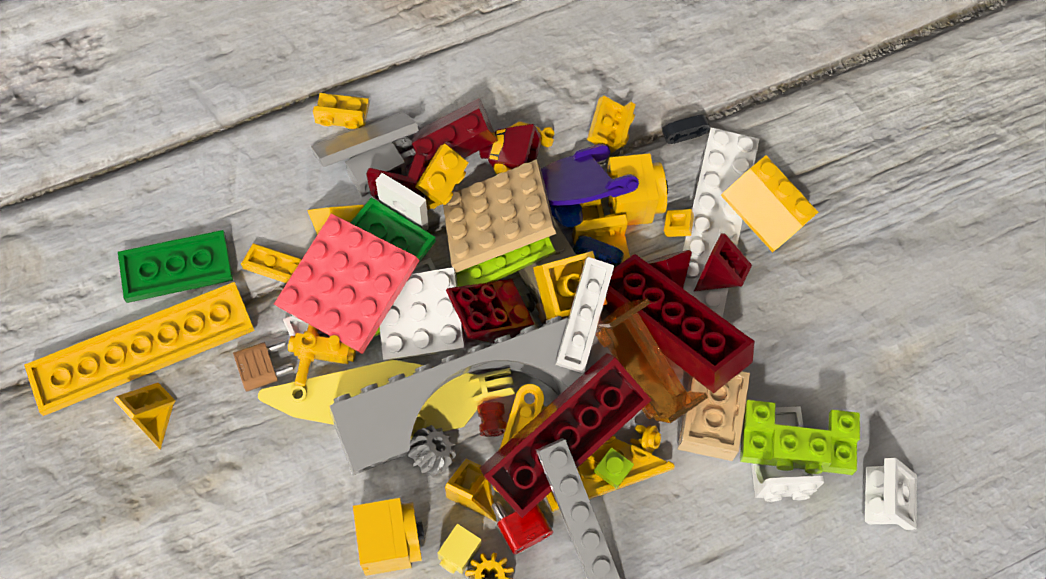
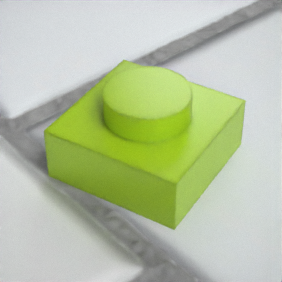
[594,448,634,489]

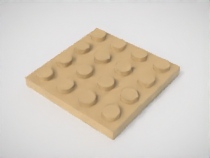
[443,160,557,272]

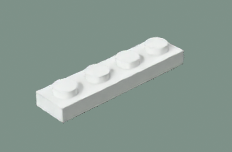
[555,257,614,373]

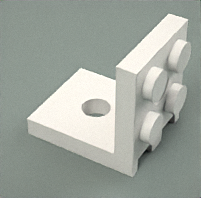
[376,173,429,231]

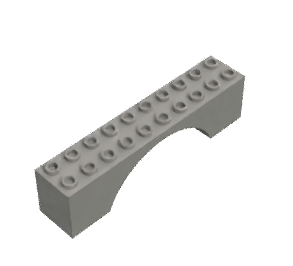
[329,316,617,475]

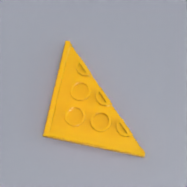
[541,404,675,499]

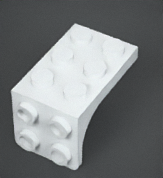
[744,406,824,502]

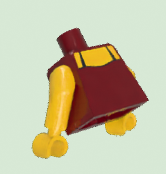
[479,121,554,174]

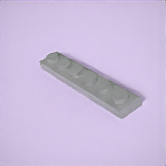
[536,438,620,579]

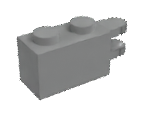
[345,137,416,197]

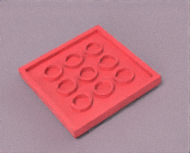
[274,214,420,354]

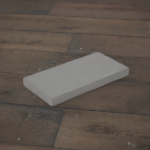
[311,112,419,167]

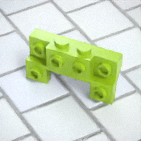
[740,400,860,475]

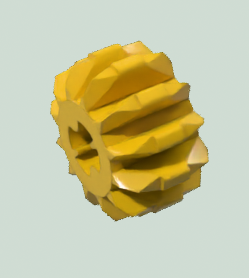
[465,552,514,579]

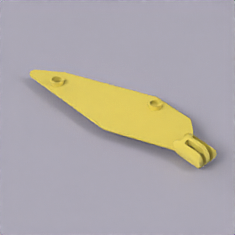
[258,360,516,438]

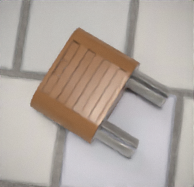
[233,339,294,392]

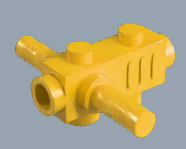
[288,325,356,387]

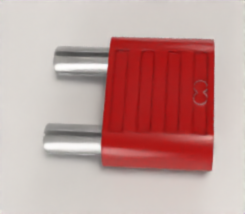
[491,501,553,554]

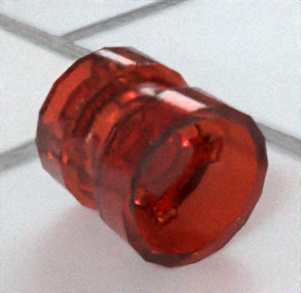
[477,402,506,437]

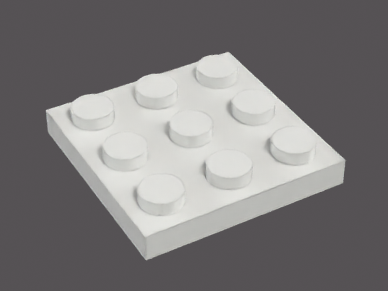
[379,267,466,361]

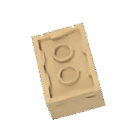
[677,371,750,461]

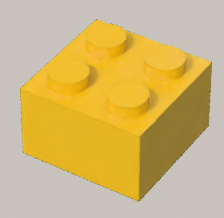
[533,251,607,320]

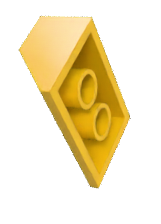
[721,155,819,253]

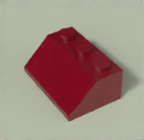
[412,98,498,167]

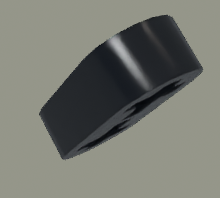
[662,115,710,144]

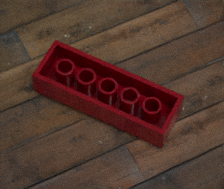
[603,254,755,393]
[479,353,652,518]

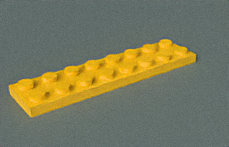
[24,282,255,416]

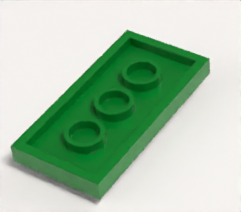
[118,230,233,303]

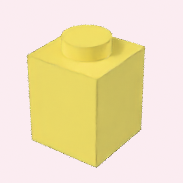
[437,524,482,574]

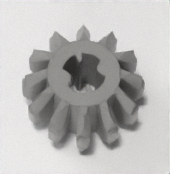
[408,425,456,476]

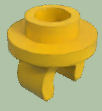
[630,425,661,453]

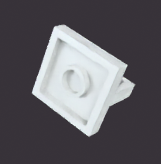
[865,458,917,530]

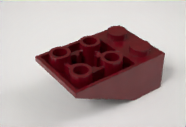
[446,279,534,344]

